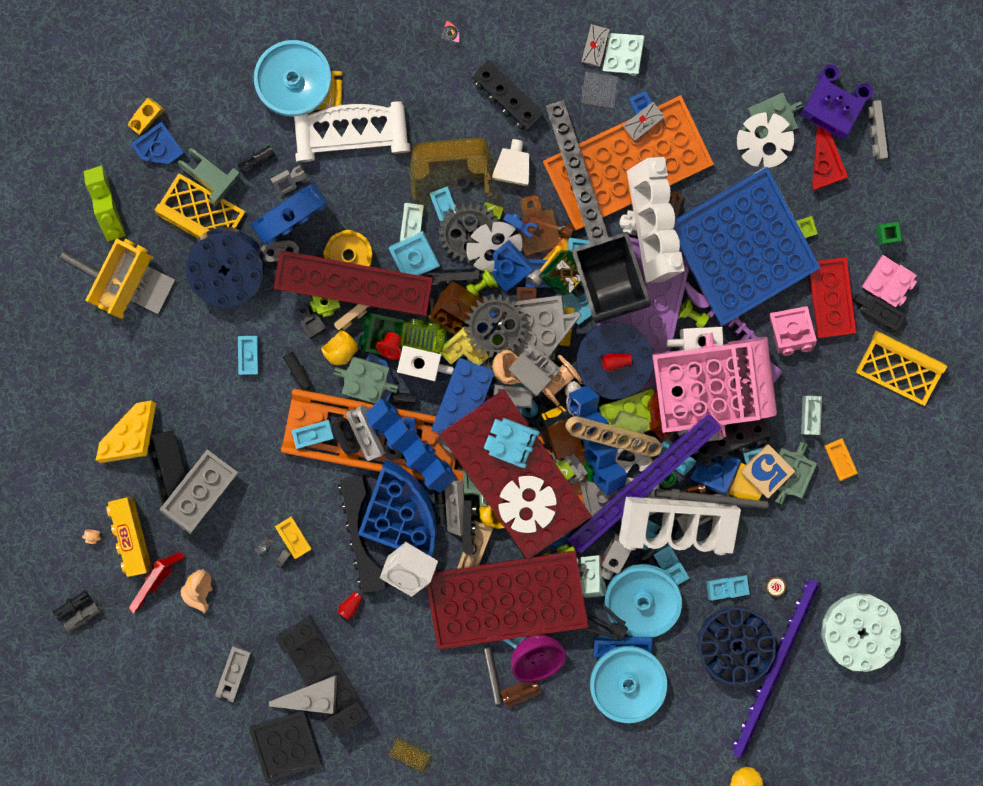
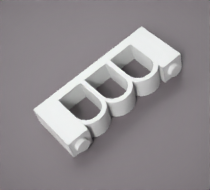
[627,157,685,283]
[619,497,741,555]

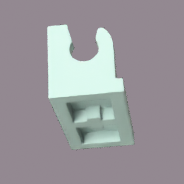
[801,396,822,435]

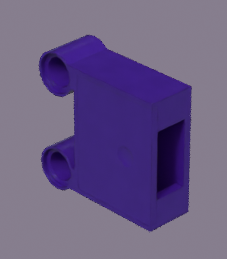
[800,64,873,140]

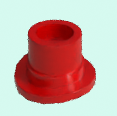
[376,332,402,360]

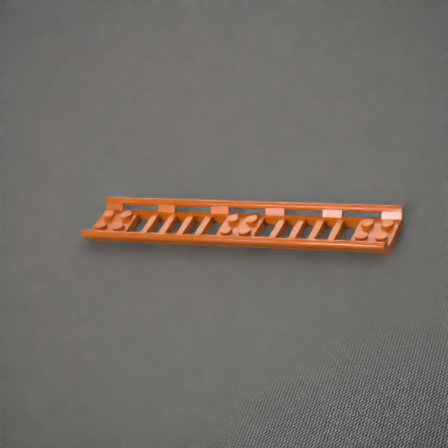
[281,388,588,503]

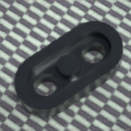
[332,417,361,455]

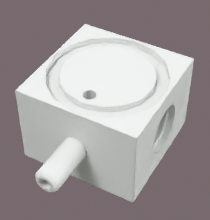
[666,327,723,350]
[397,346,454,381]
[380,542,438,597]

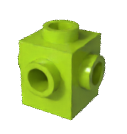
[310,296,341,317]

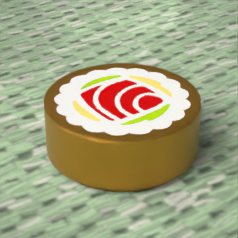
[766,577,786,596]

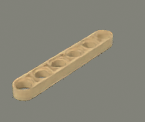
[566,416,662,457]

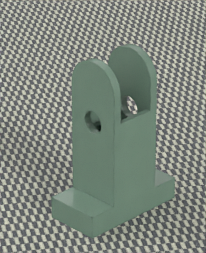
[178,148,240,207]

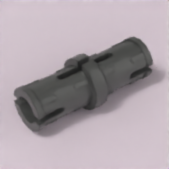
[63,601,102,633]

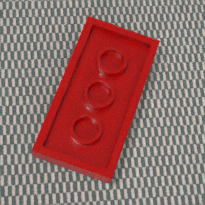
[809,257,856,338]

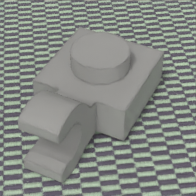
[271,165,307,196]

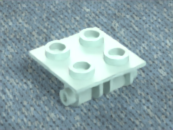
[603,33,645,76]

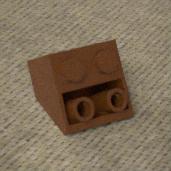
[429,281,483,335]

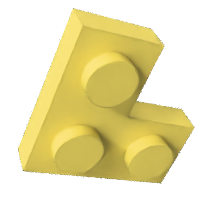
[438,326,490,365]

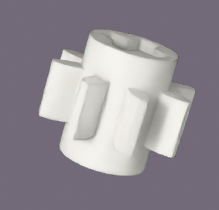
[620,210,637,235]

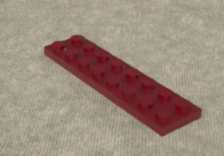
[273,250,433,316]

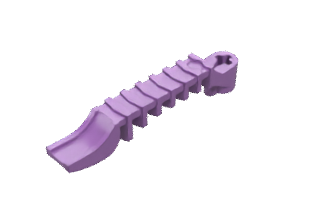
[684,282,783,384]

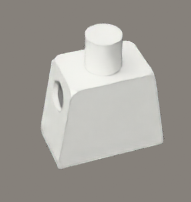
[492,139,529,186]

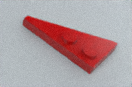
[812,125,848,191]
[129,551,186,613]

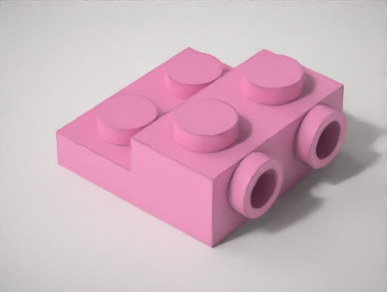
[862,255,917,308]
[769,306,817,356]

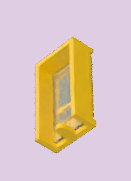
[85,238,153,319]

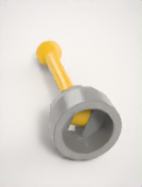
[527,245,563,286]

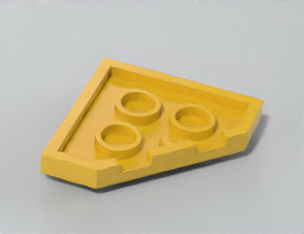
[96,400,156,463]

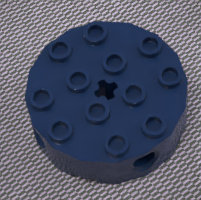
[186,227,265,307]
[576,322,654,399]
[697,606,776,685]

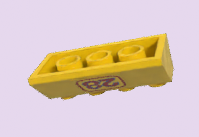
[106,496,152,577]

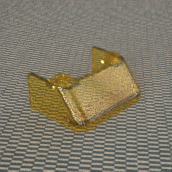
[410,138,492,201]

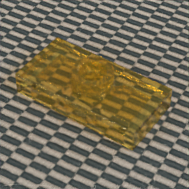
[388,737,431,772]

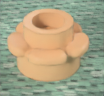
[82,529,101,544]

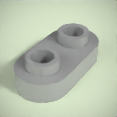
[261,240,299,262]

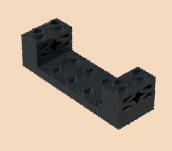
[275,615,369,738]

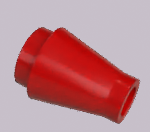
[602,353,632,372]
[337,591,363,621]

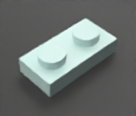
[400,203,424,241]

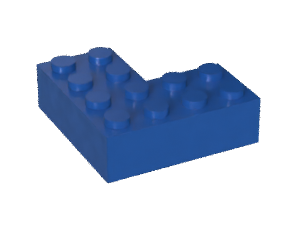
[431,358,494,436]

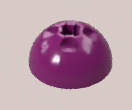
[511,635,566,683]

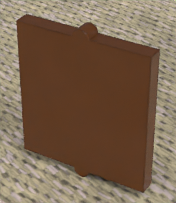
[546,417,583,460]

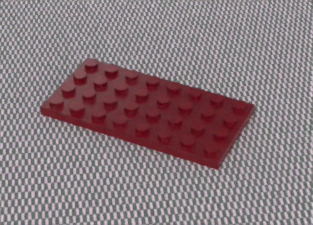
[440,389,592,560]
[427,550,589,649]

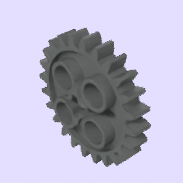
[439,201,501,263]
[464,294,527,357]

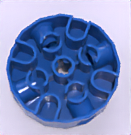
[250,181,327,245]

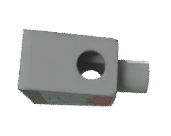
[601,532,631,580]

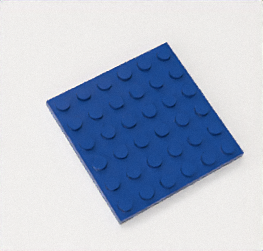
[673,167,820,326]

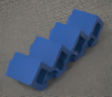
[567,386,628,495]
[365,398,456,493]

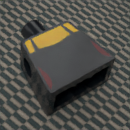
[535,402,576,449]

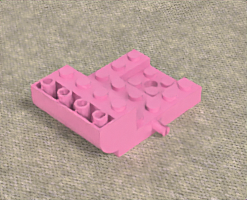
[652,333,777,438]

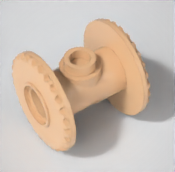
[541,355,583,406]

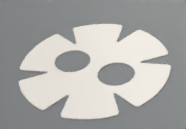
[737,112,794,168]
[466,222,522,272]
[498,476,556,533]

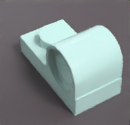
[581,555,606,598]

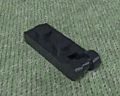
[463,500,478,555]

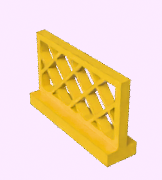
[155,173,245,239]
[856,330,947,406]

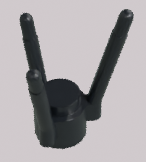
[582,605,628,641]

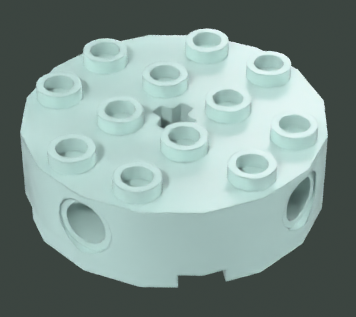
[821,593,901,672]

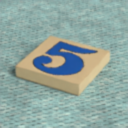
[740,444,795,498]

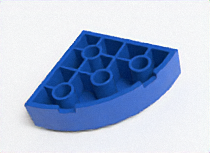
[358,459,437,557]

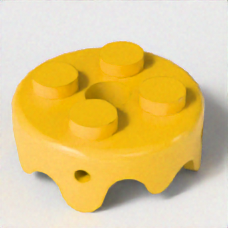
[324,230,373,266]

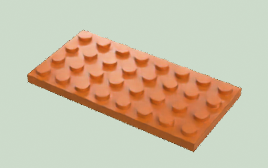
[542,95,714,231]

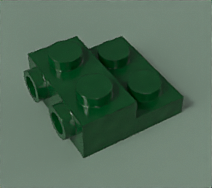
[358,313,408,358]

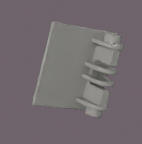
[130,266,175,314]
[508,343,560,396]

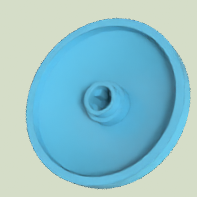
[254,40,331,117]
[605,564,682,637]
[590,646,667,723]

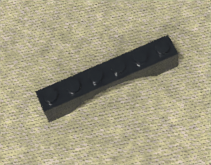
[338,474,388,593]

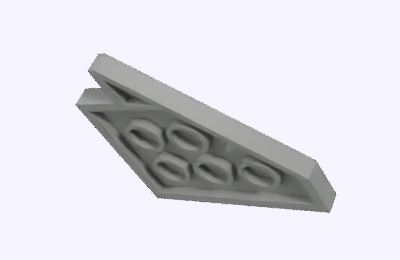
[506,295,581,358]

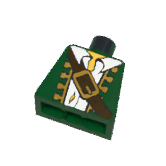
[538,250,584,298]

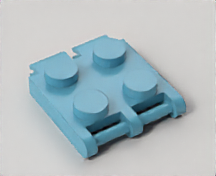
[484,417,540,468]

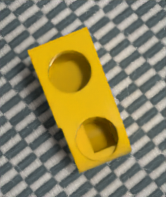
[128,98,165,136]

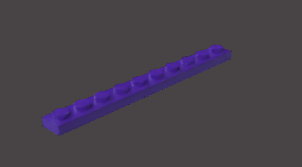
[567,412,722,553]
[733,579,821,758]

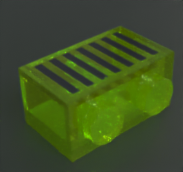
[400,319,446,353]

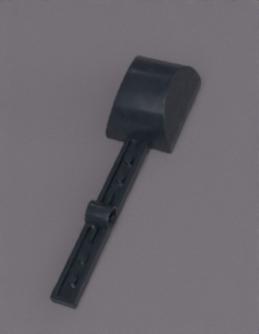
[546,100,651,324]

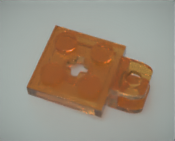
[519,195,562,256]

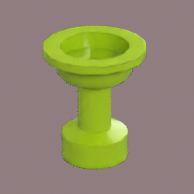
[466,268,499,296]
[678,298,709,328]

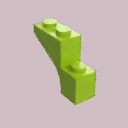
[84,166,126,242]

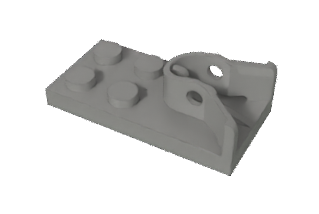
[159,450,238,534]

